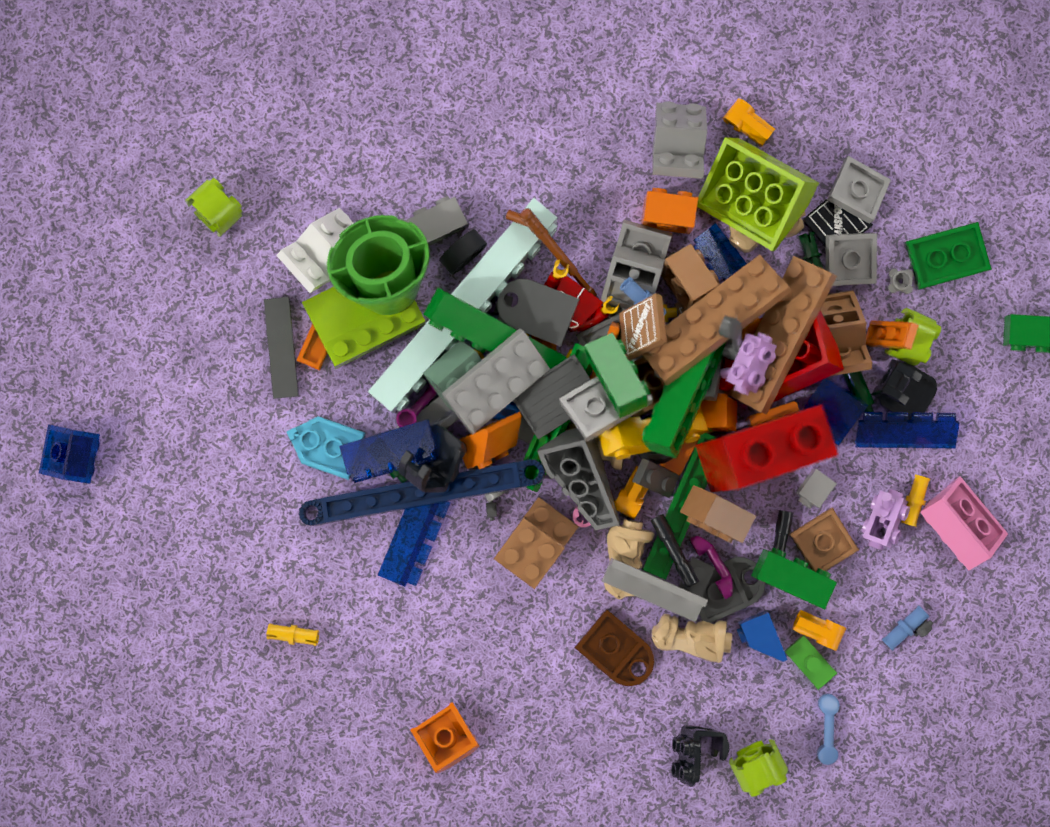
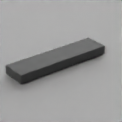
[264,297,299,399]

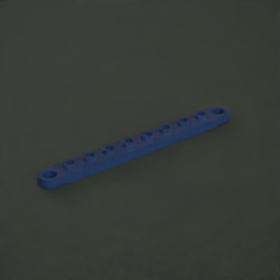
[298,459,545,526]

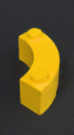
[598,406,708,460]

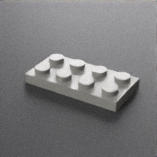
[441,329,550,434]

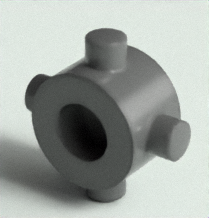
[486,500,497,521]
[914,620,933,637]

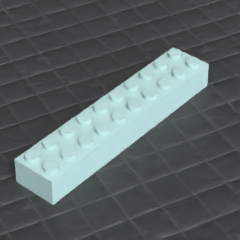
[368,198,558,413]

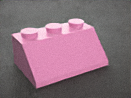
[920,476,1008,571]

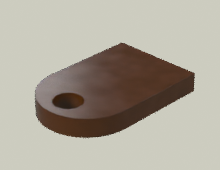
[574,609,654,686]

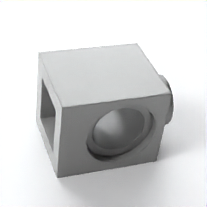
[795,469,837,509]

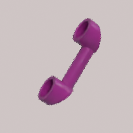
[396,383,437,430]
[689,535,733,600]

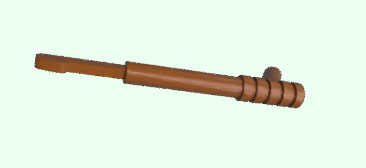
[506,208,597,296]

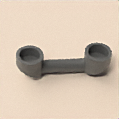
[719,315,743,360]

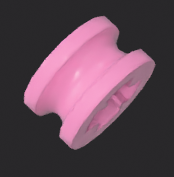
[572,506,591,527]

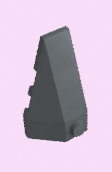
[537,428,620,530]

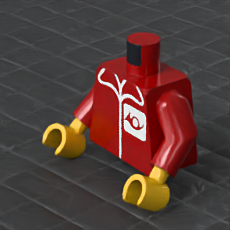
[544,260,620,332]

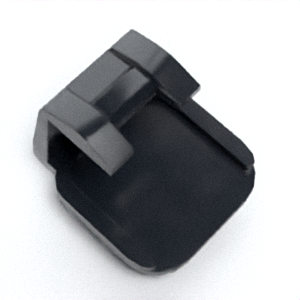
[871,359,937,422]
[399,424,467,493]
[671,725,729,787]

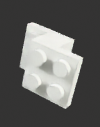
[276,208,354,293]

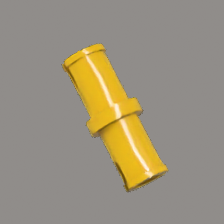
[901,474,930,527]
[266,623,319,646]

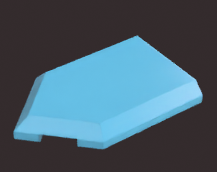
[286,416,365,480]

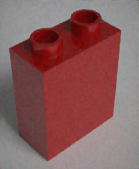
[695,405,839,493]

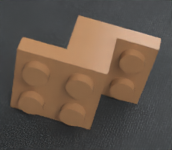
[820,290,872,376]
[494,497,579,589]

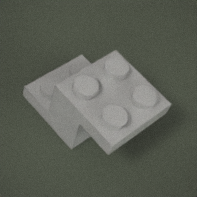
[652,101,707,179]
[601,220,672,309]

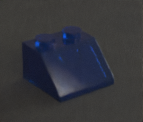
[802,377,869,446]
[39,424,100,484]

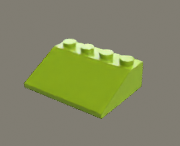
[697,137,819,251]
[302,271,426,369]

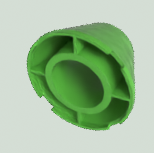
[327,215,430,315]

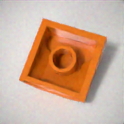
[410,702,480,774]

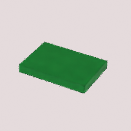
[905,222,992,290]

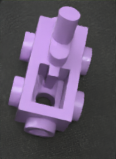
[720,332,777,396]
[862,489,910,551]

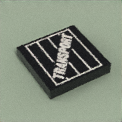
[802,199,873,248]

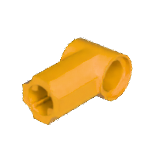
[722,98,775,147]
[614,465,648,520]
[792,610,847,651]

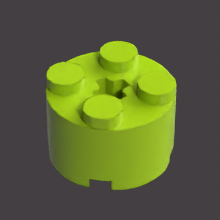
[185,177,243,237]
[885,308,941,366]
[729,739,788,797]

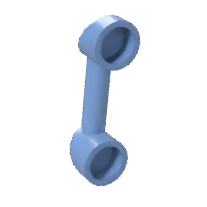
[817,693,840,765]

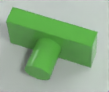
[784,635,837,690]

